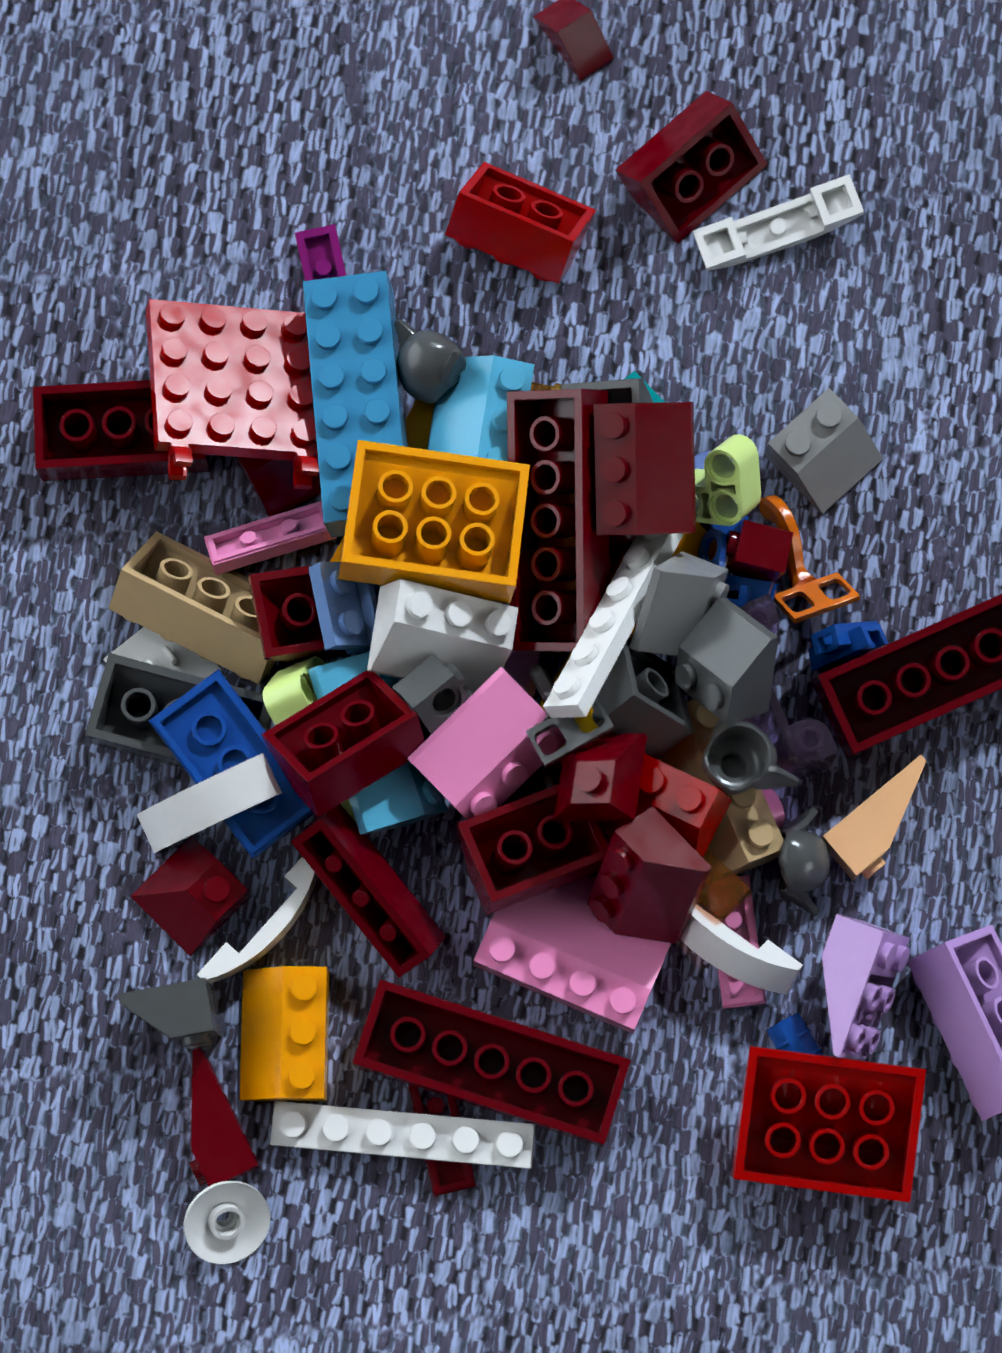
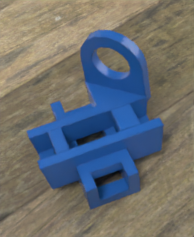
[697,528,779,612]
[808,621,889,671]

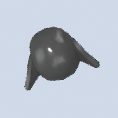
[395,319,466,404]
[701,719,799,795]
[778,807,831,916]

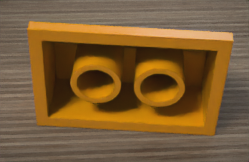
[239,966,330,1102]

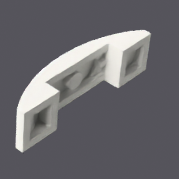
[693,174,864,271]
[137,753,282,853]
[197,857,318,983]
[681,904,803,995]

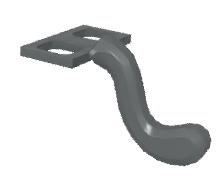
[525,665,615,768]

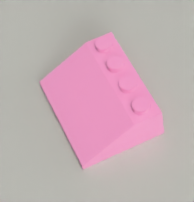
[473,875,671,1034]

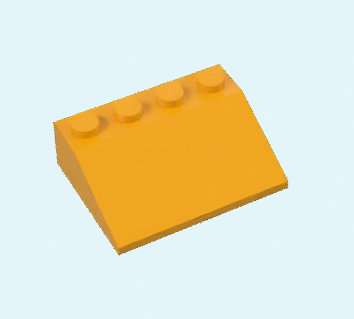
[338,440,530,604]

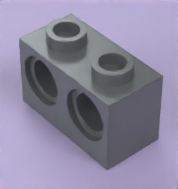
[393,654,473,738]

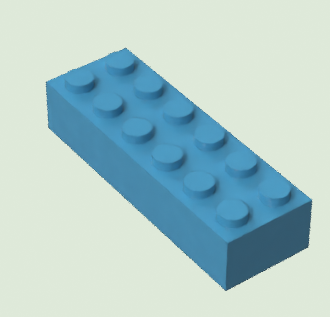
[303,271,408,538]

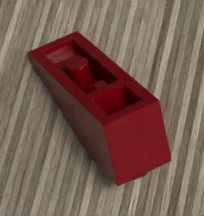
[189,1047,261,1186]

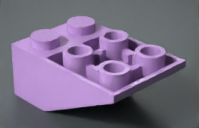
[822,914,910,1060]

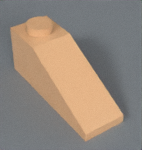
[821,755,926,881]

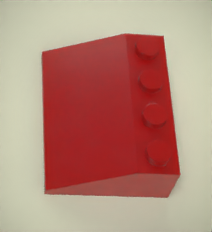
[731,1046,926,1203]

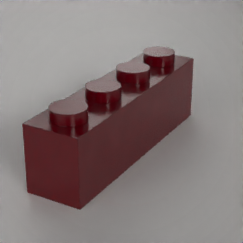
[291,804,446,978]

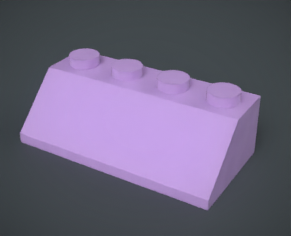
[907,925,1002,1121]

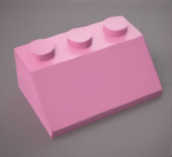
[407,667,566,819]

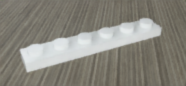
[543,533,684,718]
[270,1101,536,1169]

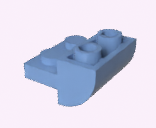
[308,562,383,654]

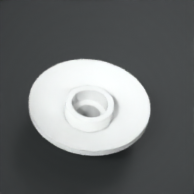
[183,1181,270,1264]

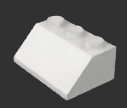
[367,579,518,693]

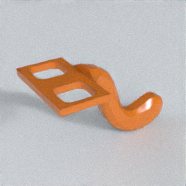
[759,495,860,624]

